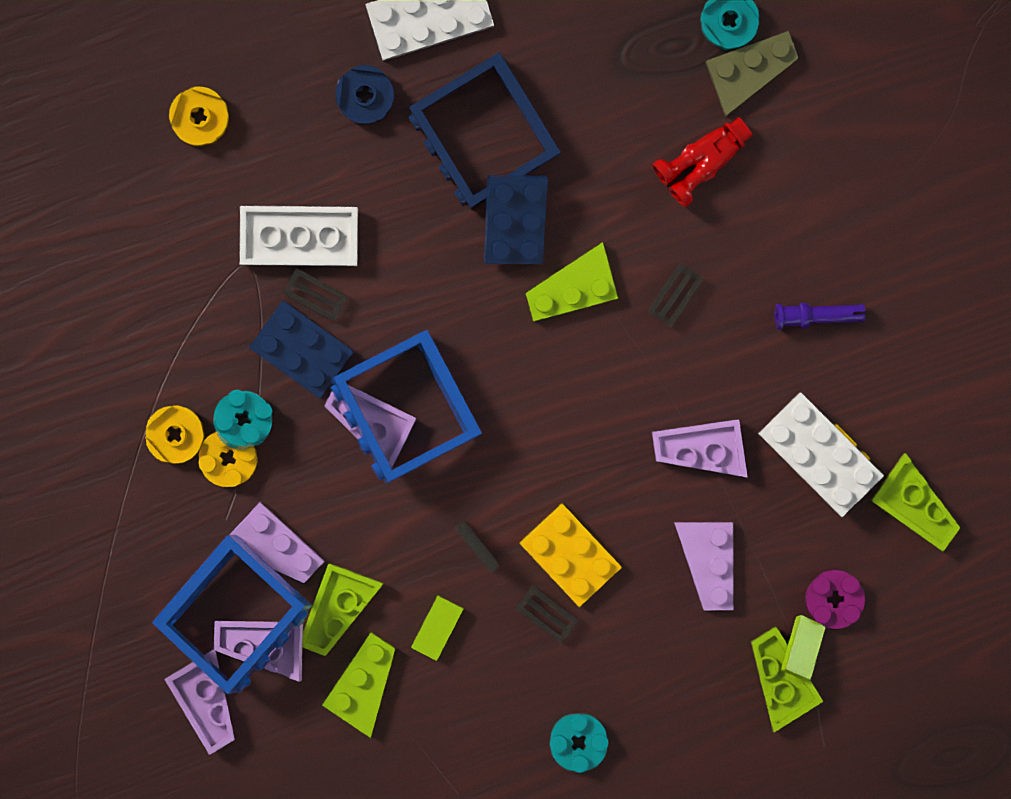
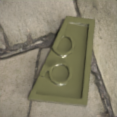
[705,31,798,117]

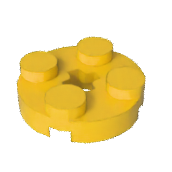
[169,87,229,146]
[145,405,205,464]
[199,431,258,487]

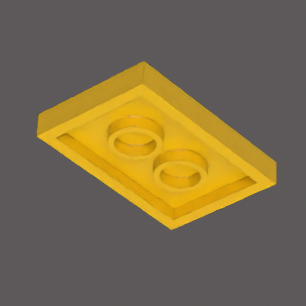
[519,503,622,607]

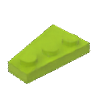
[526,242,618,322]
[870,453,960,551]
[302,563,384,656]
[751,626,823,732]
[322,632,396,738]

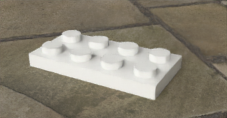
[365,0,494,61]
[240,206,358,266]
[758,392,884,517]

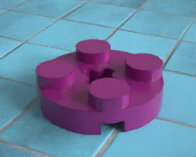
[805,570,865,629]

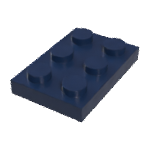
[483,175,548,264]
[249,300,354,399]

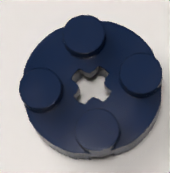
[335,65,394,125]

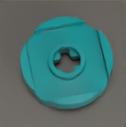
[700,0,759,50]
[213,390,273,450]
[550,713,608,773]

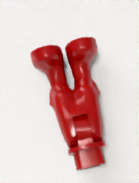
[651,117,753,208]

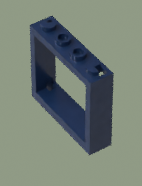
[408,52,561,209]

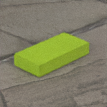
[411,595,464,661]
[781,615,825,681]

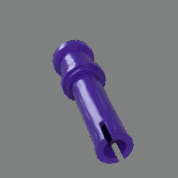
[775,302,865,330]

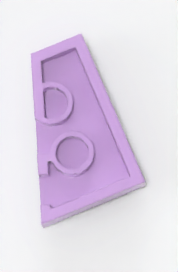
[325,385,416,469]
[652,419,747,477]
[230,502,324,583]
[674,522,733,610]
[214,621,303,681]
[165,650,235,755]

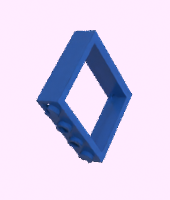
[330,330,482,485]
[152,535,312,694]

